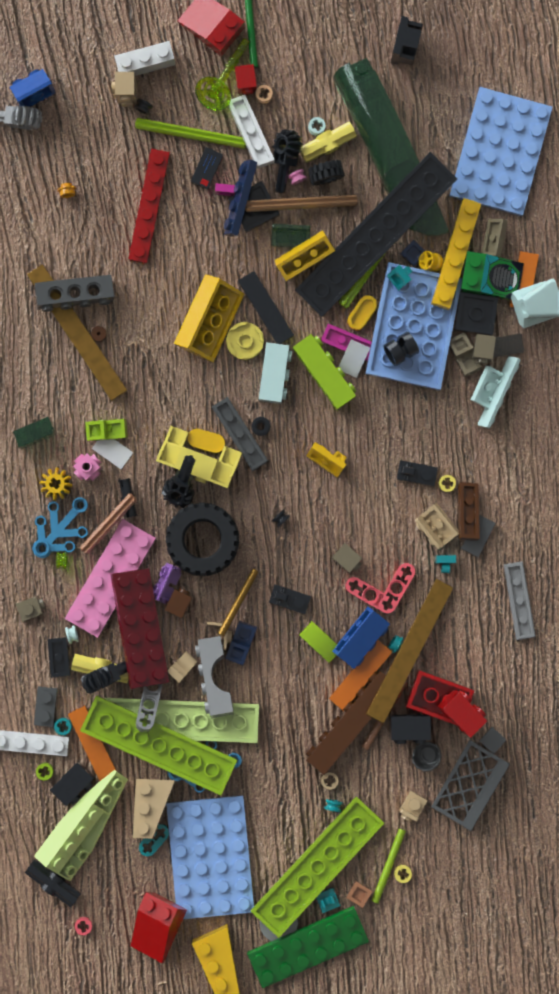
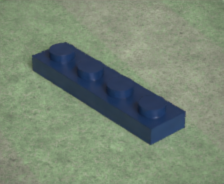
[224,160,258,237]

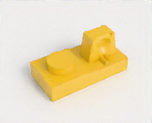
[306,442,347,478]

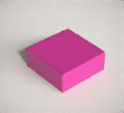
[215,183,235,196]

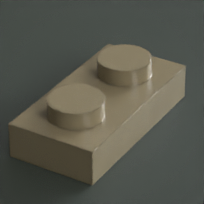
[482,219,508,258]

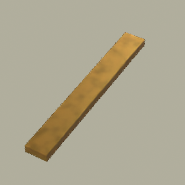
[27,264,127,401]
[366,579,453,724]

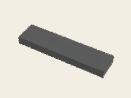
[212,397,269,472]

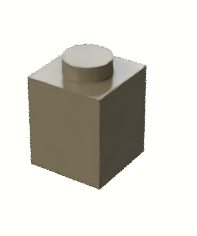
[472,334,496,364]
[332,543,362,573]

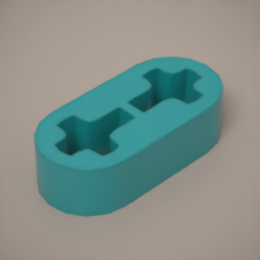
[139,823,169,857]

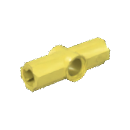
[301,122,357,163]
[71,654,129,684]

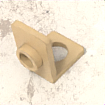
[207,621,232,650]

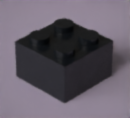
[389,714,431,744]

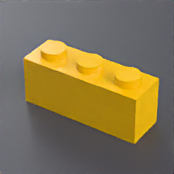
[274,230,335,281]

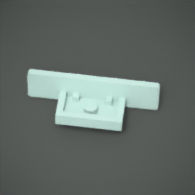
[470,356,521,429]

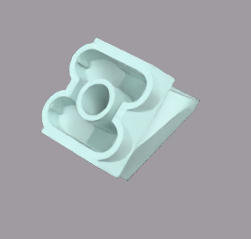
[511,279,559,328]

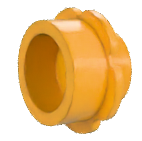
[58,183,76,198]

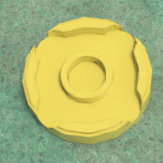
[226,322,264,360]

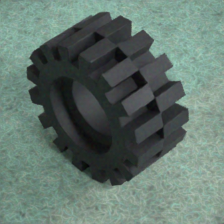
[308,160,345,186]

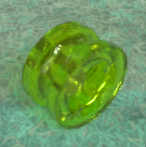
[56,552,67,569]

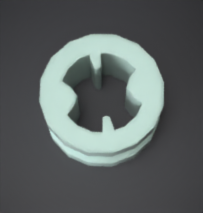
[308,117,326,136]
[65,625,79,644]

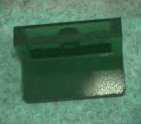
[271,224,311,248]
[13,417,56,450]

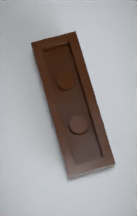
[458,482,480,541]

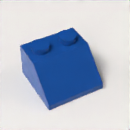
[10,69,56,107]

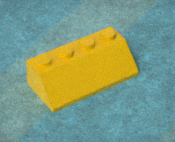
[174,274,244,363]

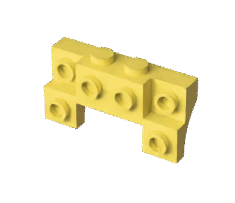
[156,426,242,488]

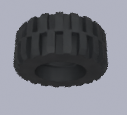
[166,502,239,576]

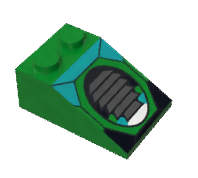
[461,251,524,300]

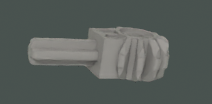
[0,106,42,130]

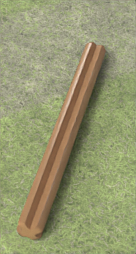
[245,195,357,212]

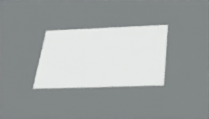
[339,339,370,378]
[92,439,133,469]

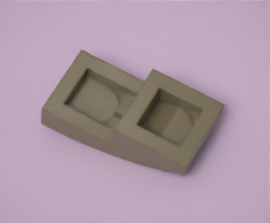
[449,332,482,377]

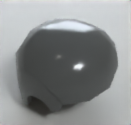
[412,741,442,772]

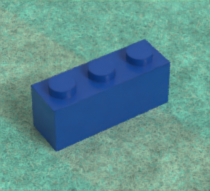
[332,607,390,669]

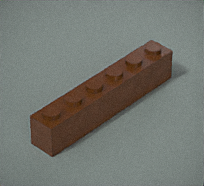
[306,671,386,775]

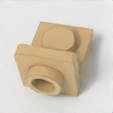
[399,790,428,822]

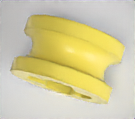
[439,475,456,492]
[394,865,412,883]

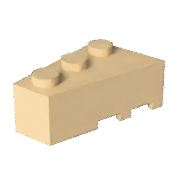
[133,779,176,839]

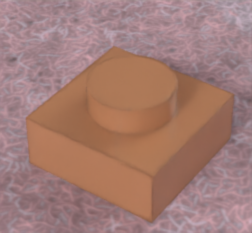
[346,881,373,908]

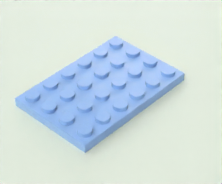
[449,87,553,217]
[365,262,462,390]
[166,795,254,919]

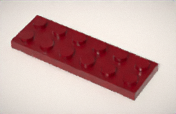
[111,568,169,689]

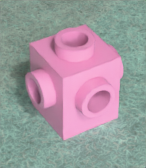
[73,453,102,481]

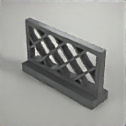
[431,740,510,831]

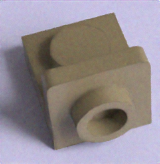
[16,596,46,622]

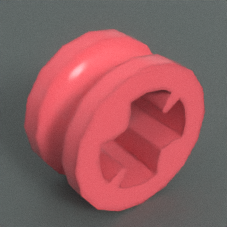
[75,917,92,936]

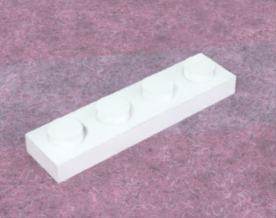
[227,94,275,169]
[0,730,70,756]

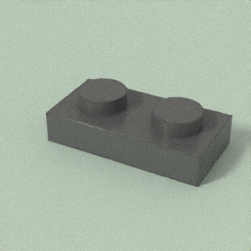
[34,686,58,727]

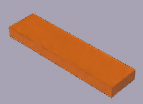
[328,640,392,711]
[68,705,117,781]

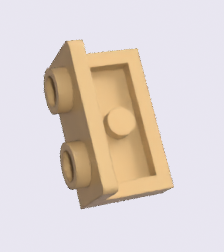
[415,502,459,550]

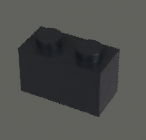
[50,761,95,806]

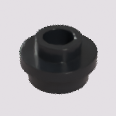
[251,417,271,436]

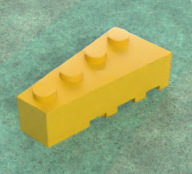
[192,924,241,994]

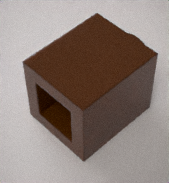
[165,588,192,618]

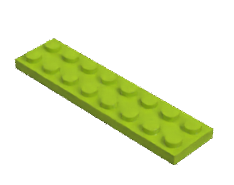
[80,695,237,795]
[250,796,384,938]

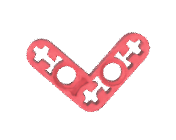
[345,563,415,613]

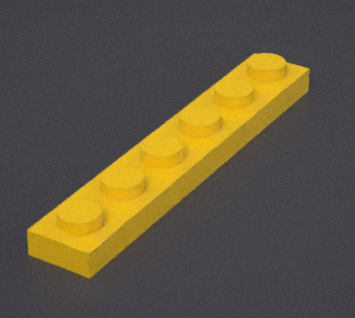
[431,198,481,310]

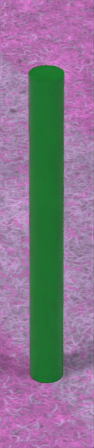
[245,0,258,69]

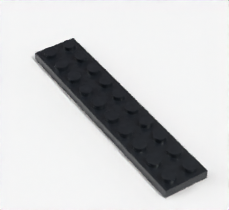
[295,152,458,317]

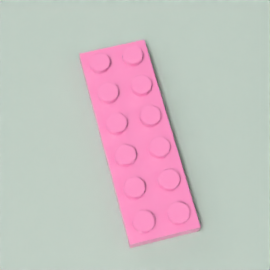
[64,519,156,638]

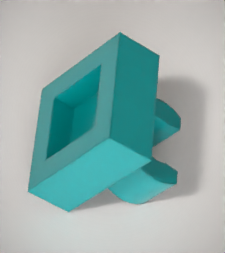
[387,265,413,291]
[435,555,456,573]
[316,887,340,913]

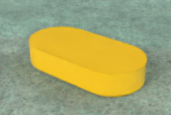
[347,295,377,331]
[188,429,225,453]

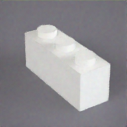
[114,41,175,76]

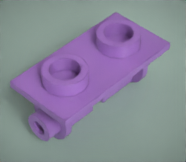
[153,563,182,604]

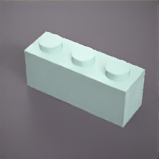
[259,342,292,404]

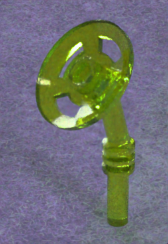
[195,38,249,111]

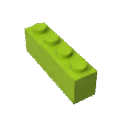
[292,334,356,410]

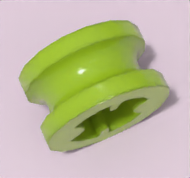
[36,763,54,781]

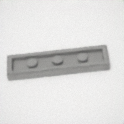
[503,561,536,640]

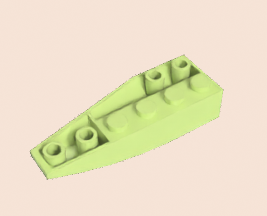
[34,770,128,881]

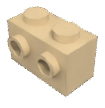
[111,72,137,107]

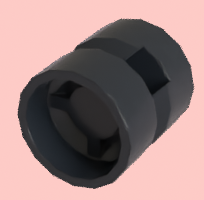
[383,332,419,366]

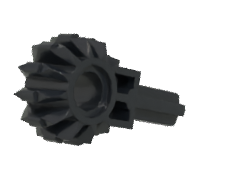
[272,129,303,193]
[161,455,196,508]
[81,661,127,694]

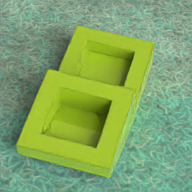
[85,419,128,441]
[299,621,337,663]

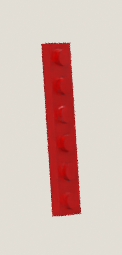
[128,148,170,264]

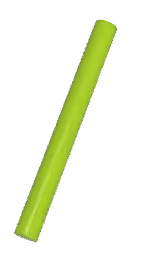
[371,828,406,904]

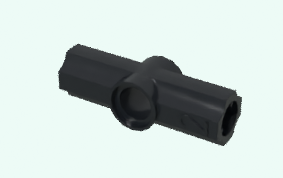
[25,859,81,907]

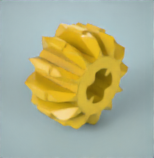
[39,468,73,500]

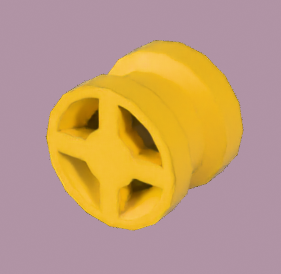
[419,251,443,272]

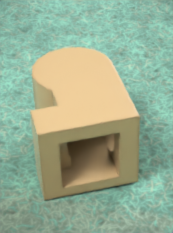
[167,651,198,683]

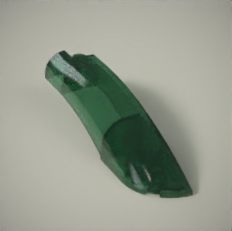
[333,58,449,236]

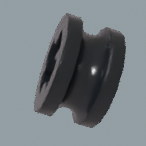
[134,98,153,115]
[272,509,290,528]

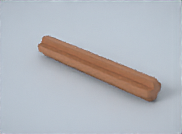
[80,493,136,554]

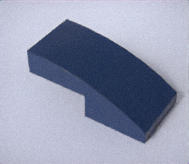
[225,620,257,665]

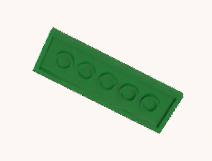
[247,906,369,988]

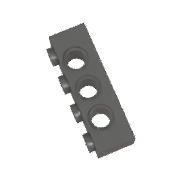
[34,275,114,312]

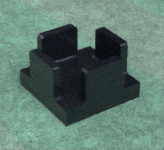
[390,16,423,65]

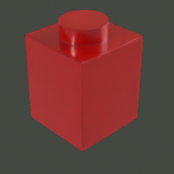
[235,64,257,95]

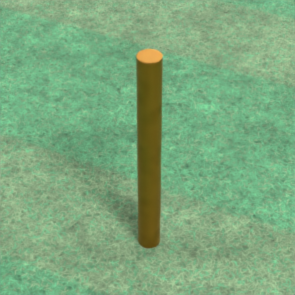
[217,569,259,638]

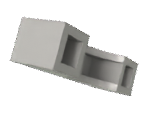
[195,636,234,718]

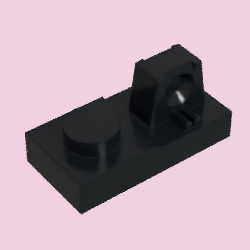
[396,460,438,487]
[269,584,311,614]

